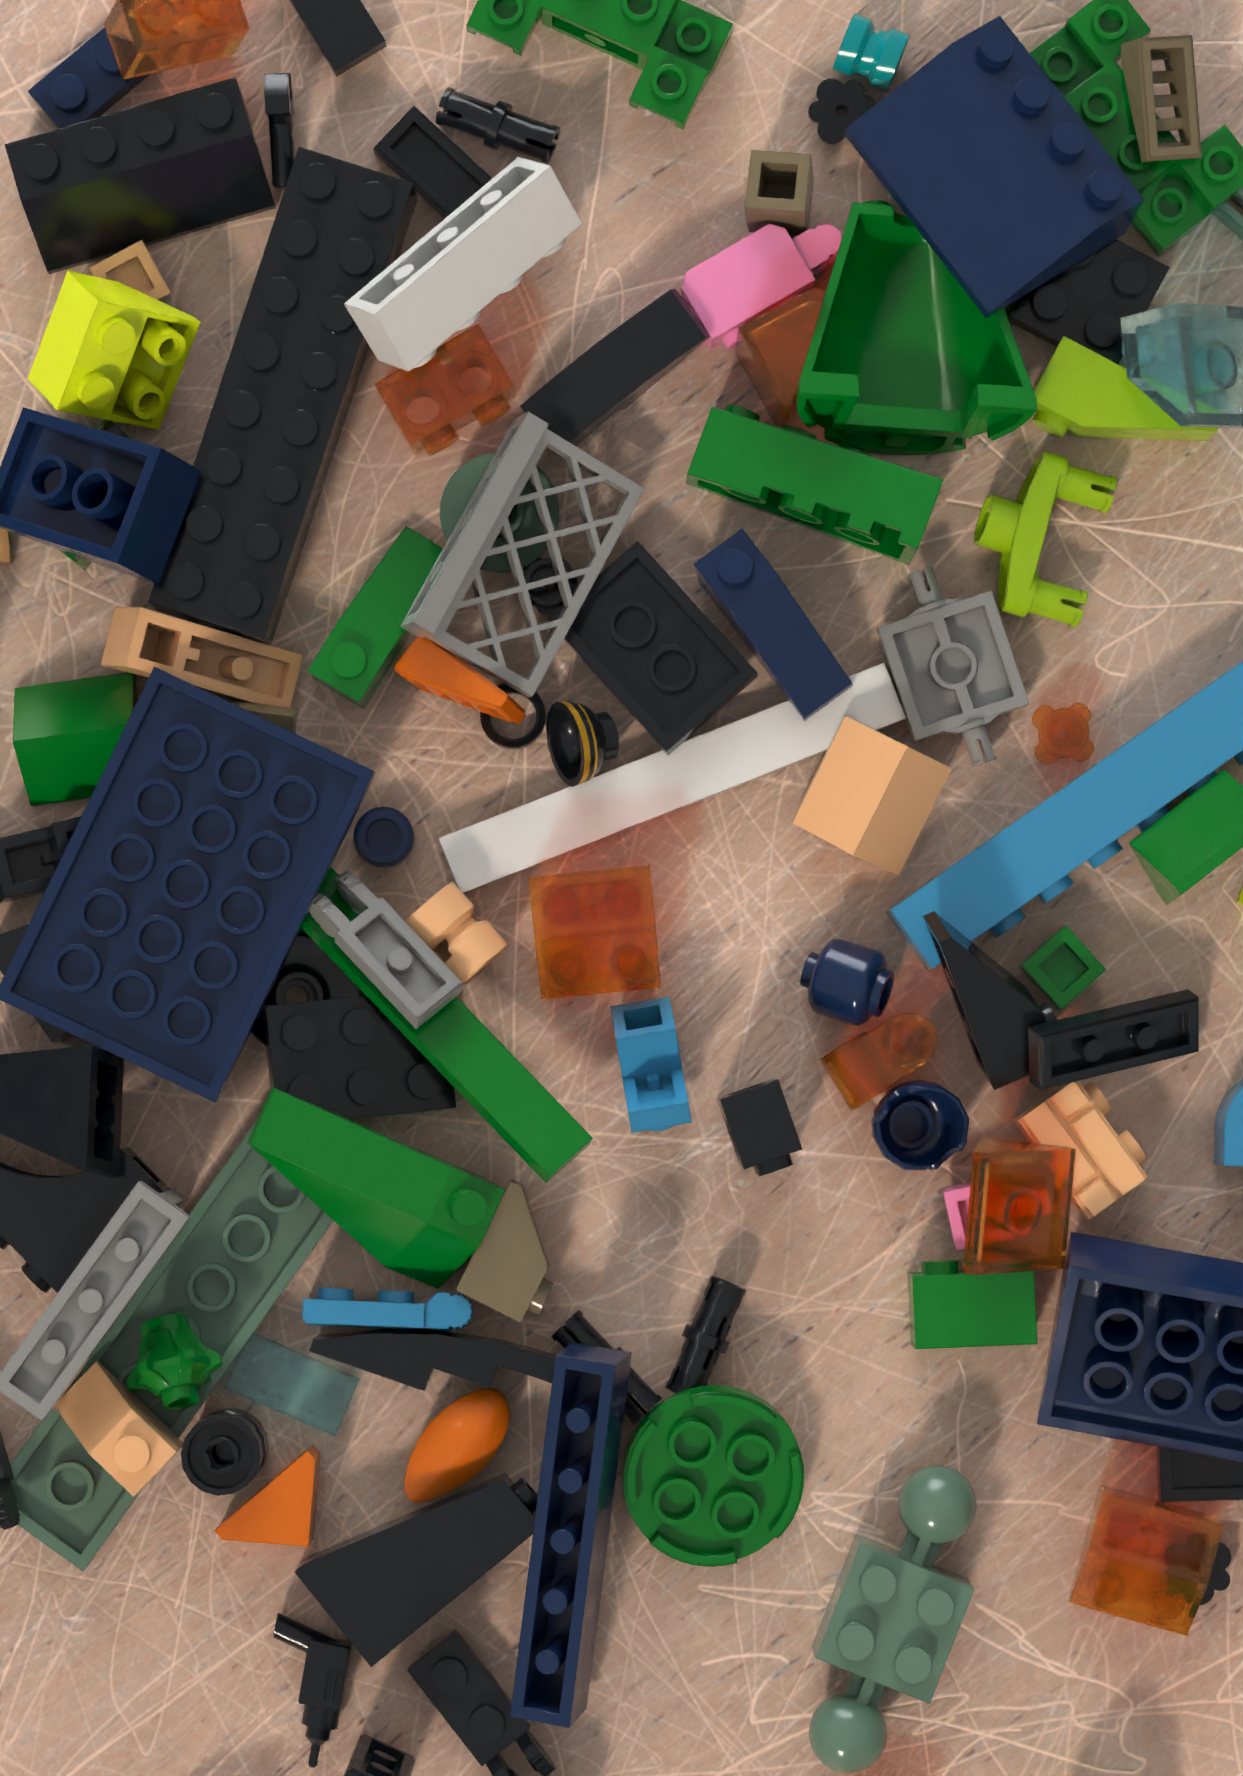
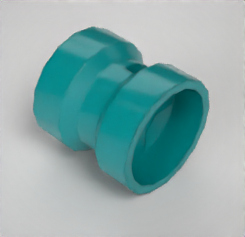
[833,13,910,91]

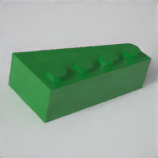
[686,404,943,565]

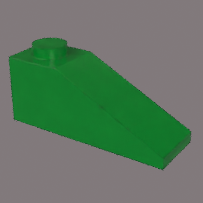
[308,526,443,709]

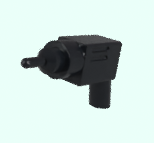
[273,1613,353,1768]

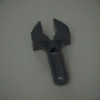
[264,73,295,189]

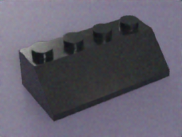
[5,77,276,274]

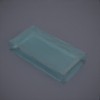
[225,1333,360,1436]

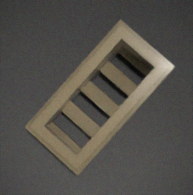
[1120,35,1202,162]

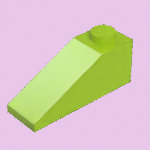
[1032,336,1223,441]

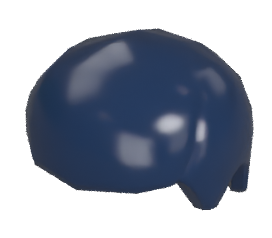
[871,1079,969,1170]

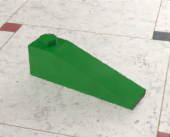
[247,1087,505,1289]

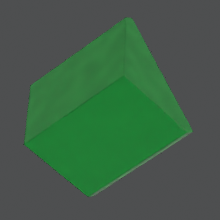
[13,672,138,807]
[1129,769,1243,905]

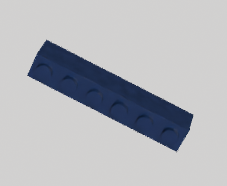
[510,1342,632,1728]

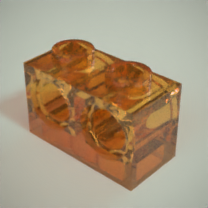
[374,324,516,455]

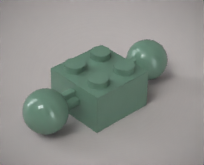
[809,1466,977,1773]

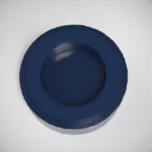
[354,807,415,868]

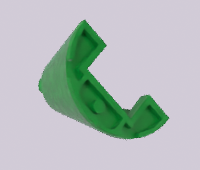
[796,200,1037,455]

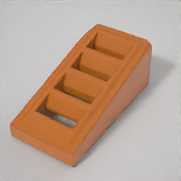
[394,637,527,725]

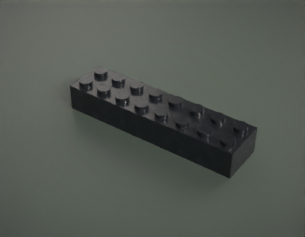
[148,146,417,645]

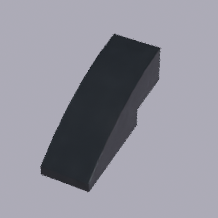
[520,288,710,454]

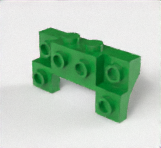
[466,0,733,130]
[1030,0,1243,257]

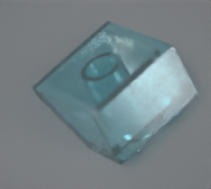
[1120,303,1243,428]

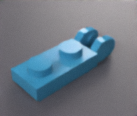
[302,1288,474,1331]

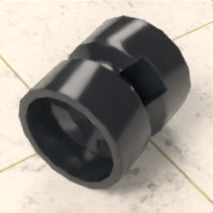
[181,1407,269,1496]

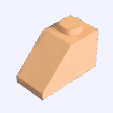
[55,1360,184,1497]

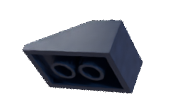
[0,407,201,584]

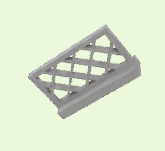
[400,411,645,697]
[0,1181,191,1421]

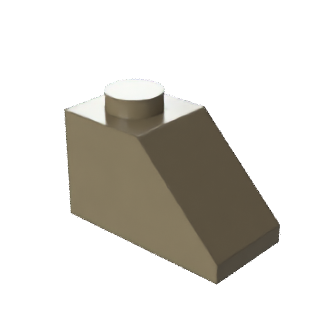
[456,1179,554,1323]

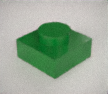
[1019,925,1106,1010]

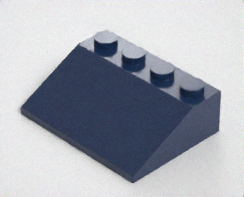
[844,16,1144,318]
[1037,1232,1243,1462]

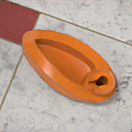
[404,1388,510,1503]

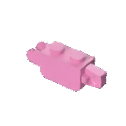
[681,222,842,351]

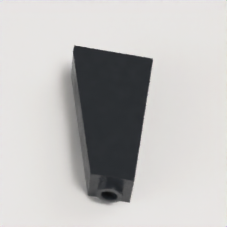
[294,1473,538,1667]

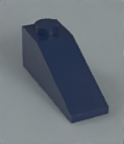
[694,528,853,721]

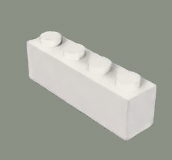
[344,157,582,372]

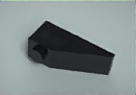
[923,911,1057,1090]

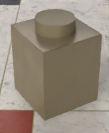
[745,150,814,236]

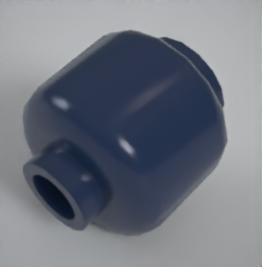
[800,939,894,1025]

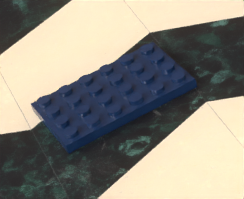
[0,667,376,1103]

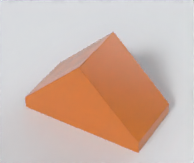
[214,1444,321,1547]

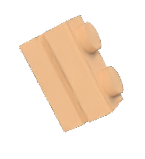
[1013,1081,1148,1219]

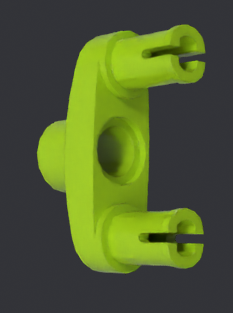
[974,451,1117,628]

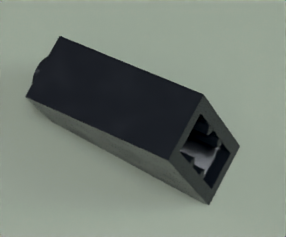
[0,1045,124,1178]

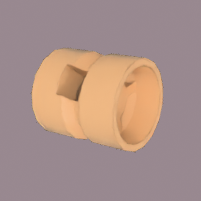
[405,881,509,986]

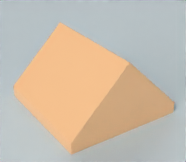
[791,715,952,875]

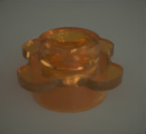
[1032,703,1094,765]

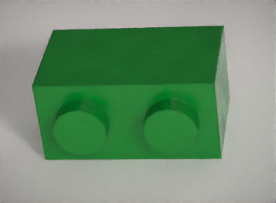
[907,1257,1037,1349]

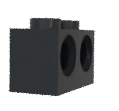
[717,1079,802,1176]

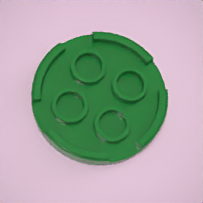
[621,1385,804,1567]

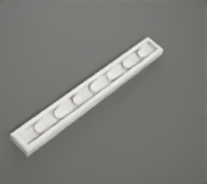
[439,663,906,894]

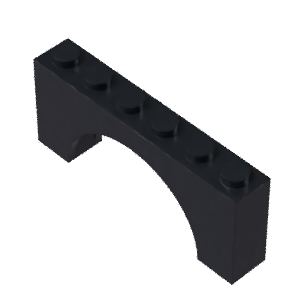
[0,1147,171,1293]

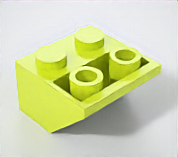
[28,270,201,430]

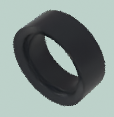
[480,684,546,750]

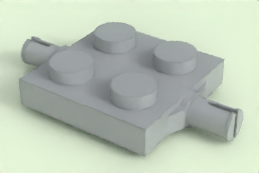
[876,566,1029,767]

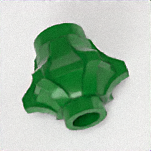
[127,1314,223,1410]

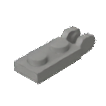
[309,871,463,1029]

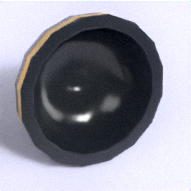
[546,701,619,787]

